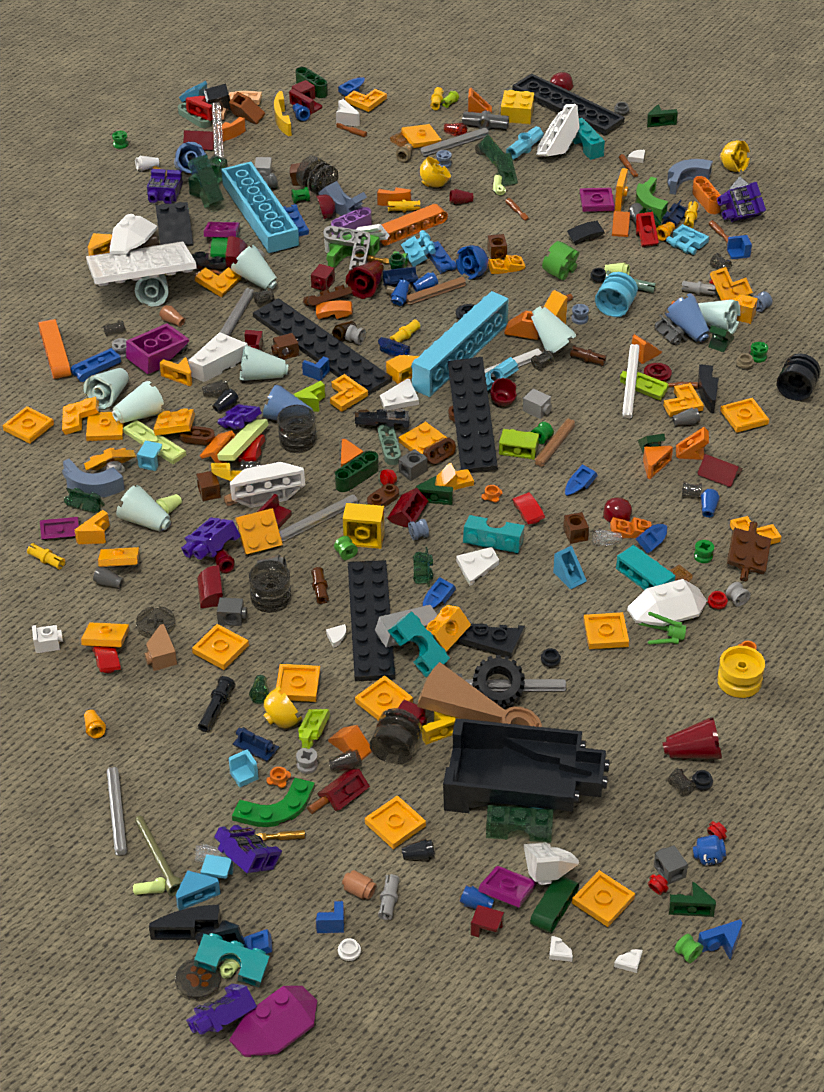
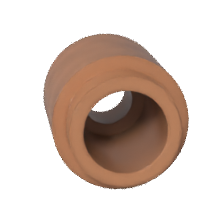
[342,870,377,900]

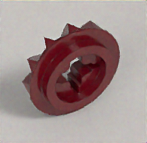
[643,363,672,382]

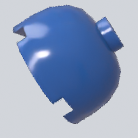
[456,245,488,279]

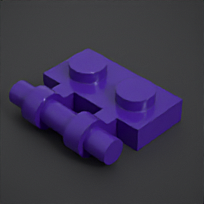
[218,404,262,430]

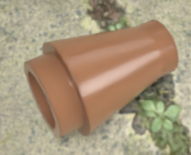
[159,305,185,327]

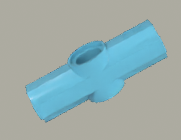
[506,126,544,160]
[485,357,519,391]

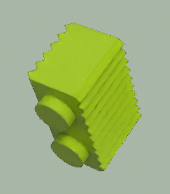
[499,429,539,460]

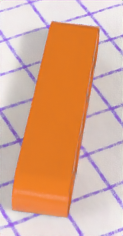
[380,204,448,246]
[38,319,71,379]

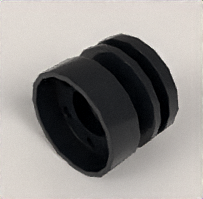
[776,353,821,401]

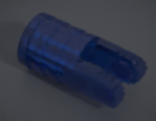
[378,337,410,357]

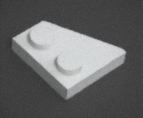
[380,379,419,411]
[456,547,499,586]

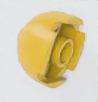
[721,140,750,172]
[420,157,451,188]
[264,686,303,729]

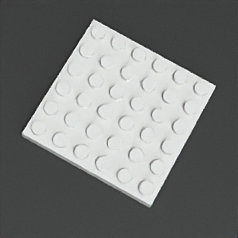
[86,242,197,286]

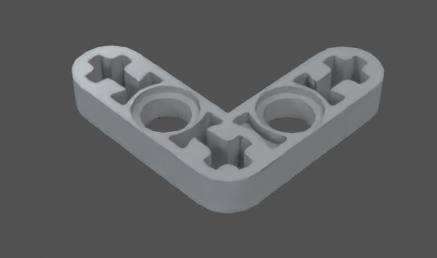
[324,226,371,271]

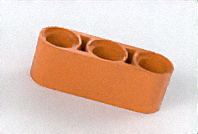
[692,176,721,214]

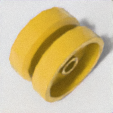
[717,645,765,698]

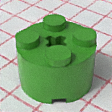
[542,241,580,281]

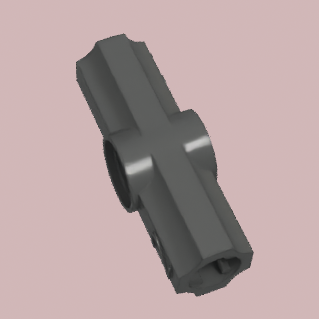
[462,111,509,130]

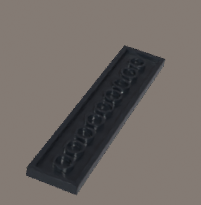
[253,298,392,396]

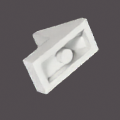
[336,99,360,126]

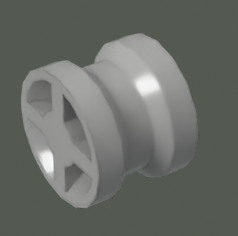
[345,325,366,345]
[112,338,127,359]
[725,582,751,607]
[296,748,318,774]

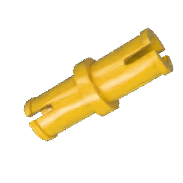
[430,87,444,110]
[387,199,420,212]
[683,201,699,228]
[389,319,421,346]
[27,543,65,570]

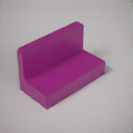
[40,517,80,539]

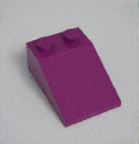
[126,323,189,374]

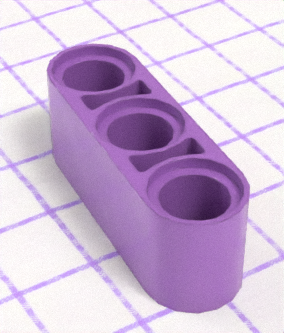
[331,207,372,238]

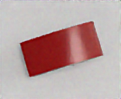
[238,434,265,463]
[512,492,545,524]
[92,646,121,673]

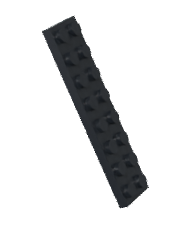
[512,74,625,135]
[448,357,498,473]
[348,560,395,682]

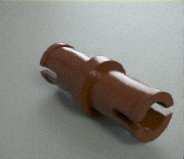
[570,345,607,366]
[311,567,329,604]

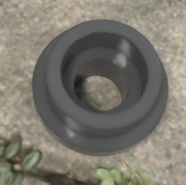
[614,102,629,115]

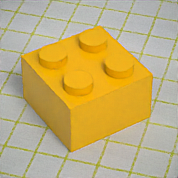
[501,90,534,124]
[343,503,385,549]

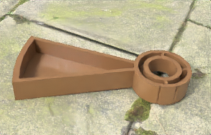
[417,662,542,727]

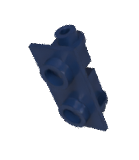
[662,200,687,227]
[383,266,418,286]
[233,727,279,762]

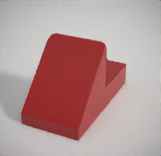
[186,96,214,121]
[636,212,659,247]

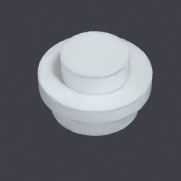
[338,938,361,961]

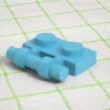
[666,224,709,255]
[401,230,436,267]

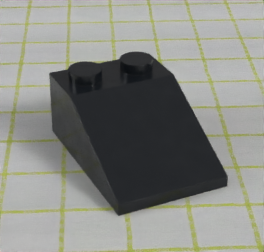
[155,202,193,246]

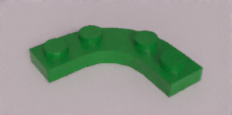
[232,778,315,827]

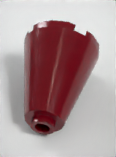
[345,261,384,299]
[662,717,722,759]

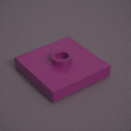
[579,187,615,212]
[204,222,240,237]
[478,866,537,907]

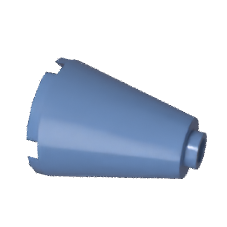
[174,142,207,174]
[665,293,709,342]
[263,385,315,426]

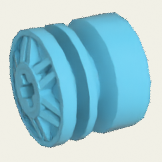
[595,272,638,317]

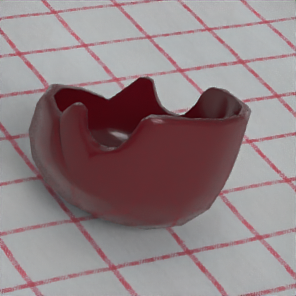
[550,72,574,91]
[316,194,335,219]
[490,378,517,406]
[603,497,632,522]

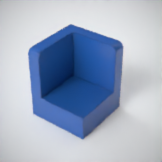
[727,235,752,259]
[302,356,330,381]
[316,901,344,933]

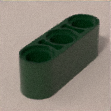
[295,67,328,98]
[335,451,379,492]
[530,876,579,934]

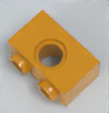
[426,605,471,652]

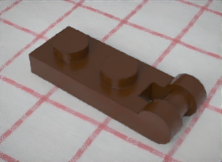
[303,284,352,306]

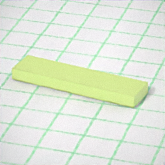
[217,419,269,461]
[123,420,186,464]

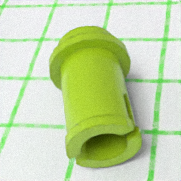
[441,91,459,108]

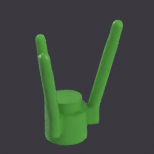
[638,612,686,644]

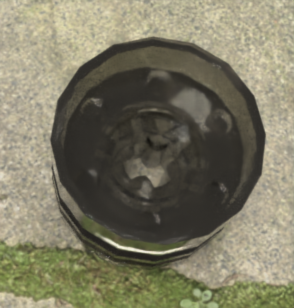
[296,155,338,196]
[277,404,317,453]
[249,560,291,613]
[370,708,422,765]

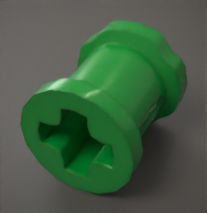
[291,187,310,203]

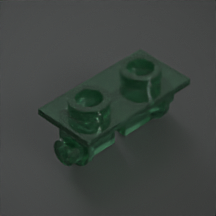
[478,134,508,167]
[64,488,105,513]
[413,547,433,587]

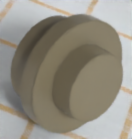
[736,353,754,369]

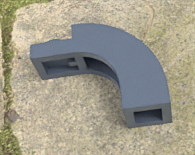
[667,159,713,195]
[319,181,367,216]
[62,459,125,498]

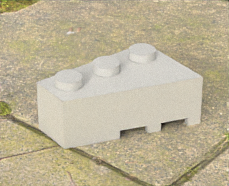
[189,332,248,382]

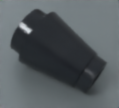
[212,389,239,413]
[402,838,435,860]

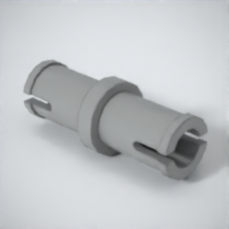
[681,281,716,296]
[378,874,400,920]

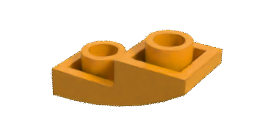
[488,255,526,274]

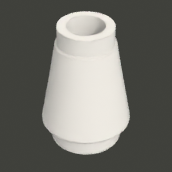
[135,156,159,171]

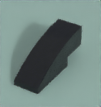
[698,364,719,413]
[149,905,221,940]

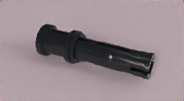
[198,676,236,733]

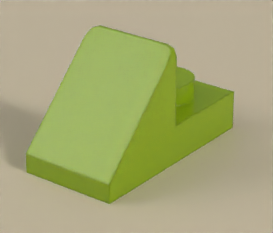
[293,381,325,412]

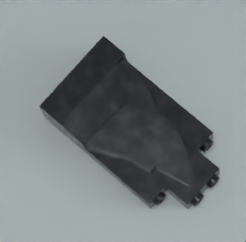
[443,718,610,814]

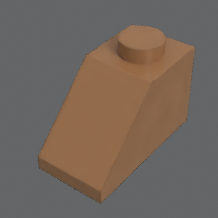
[144,624,177,671]

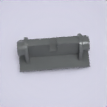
[655,314,687,345]

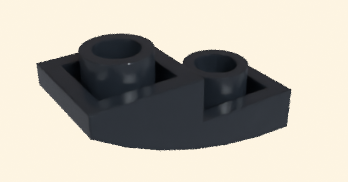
[567,221,605,245]
[192,251,226,269]

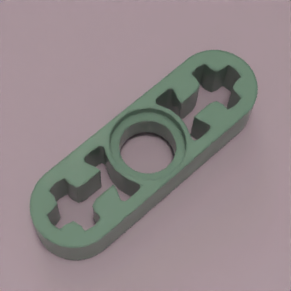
[178,103,211,128]
[378,424,401,465]

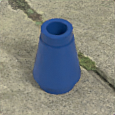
[292,103,310,121]
[412,272,438,292]
[390,279,410,306]
[701,489,720,517]
[460,885,495,909]

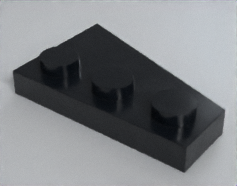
[355,409,409,428]
[456,623,525,658]

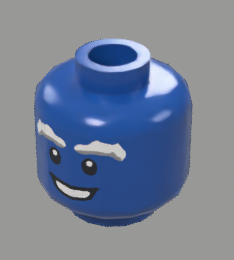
[693,835,726,866]

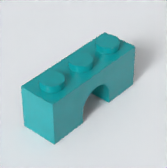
[572,118,605,160]
[463,515,525,553]
[387,611,450,677]
[194,933,270,988]

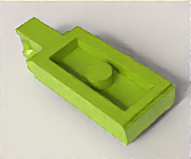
[620,371,669,401]
[298,709,330,749]

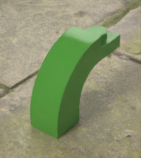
[635,177,668,221]
[326,234,380,268]

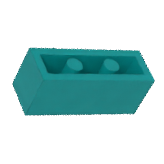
[616,545,675,590]

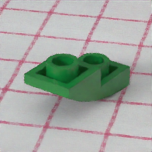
[210,237,228,258]

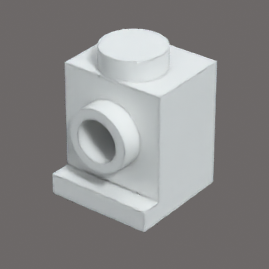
[32,625,63,653]

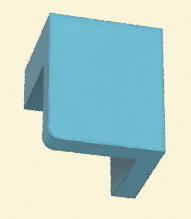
[137,440,162,471]
[229,749,259,787]
[201,854,234,879]

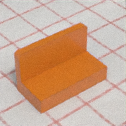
[200,430,236,463]

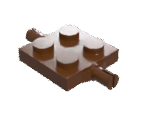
[727,521,771,582]

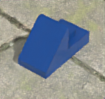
[698,919,743,960]

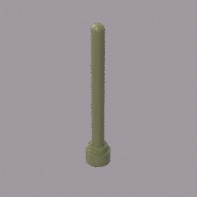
[135,816,182,896]

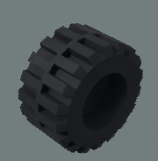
[472,655,525,710]

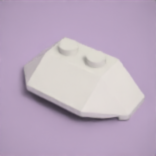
[536,104,579,156]
[110,214,158,254]
[230,462,305,508]
[627,579,707,626]
[524,842,579,884]

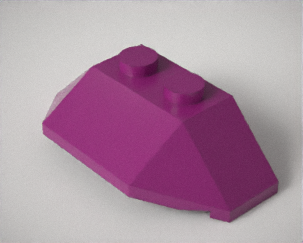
[229,986,317,1057]

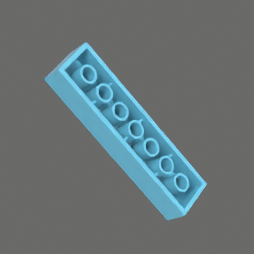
[222,162,299,253]
[411,291,509,397]

